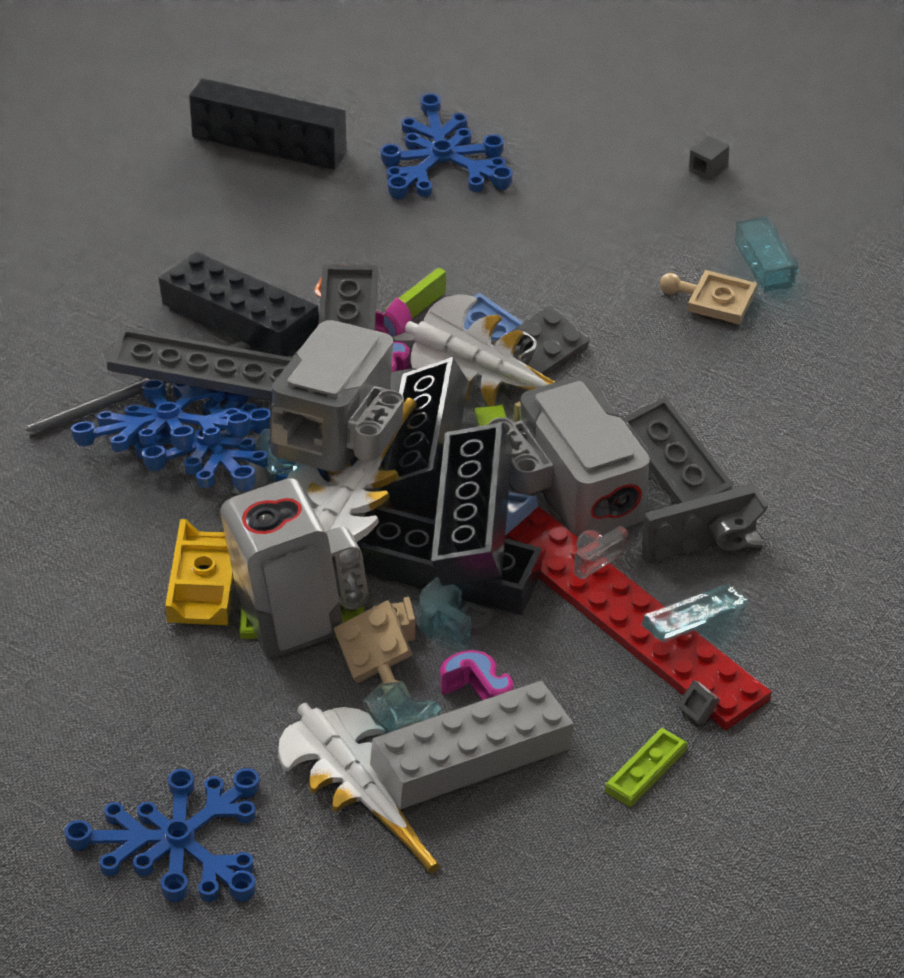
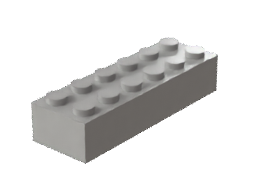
[370,680,574,809]

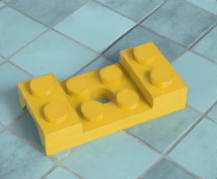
[165,519,233,625]

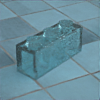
[735,216,799,292]

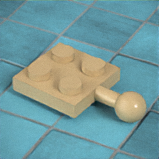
[660,270,757,324]
[334,600,413,705]

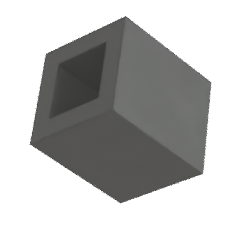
[689,135,730,181]

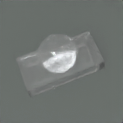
[574,525,628,579]

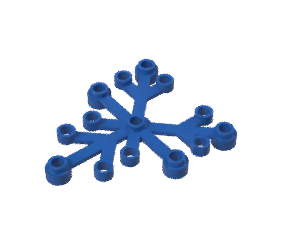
[380,93,513,199]
[71,379,252,452]
[121,392,271,492]
[65,768,260,902]

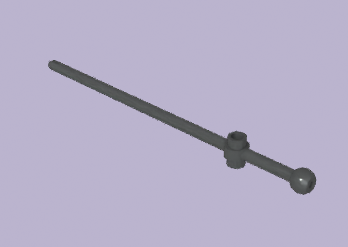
[26,306,320,436]

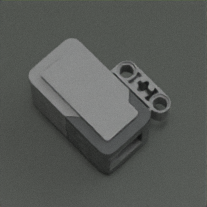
[270,320,404,472]
[488,376,650,540]
[220,478,369,658]

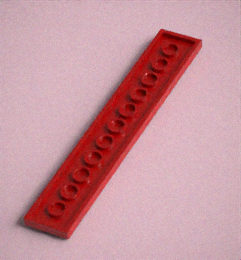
[505,492,772,730]

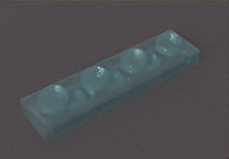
[641,584,748,642]

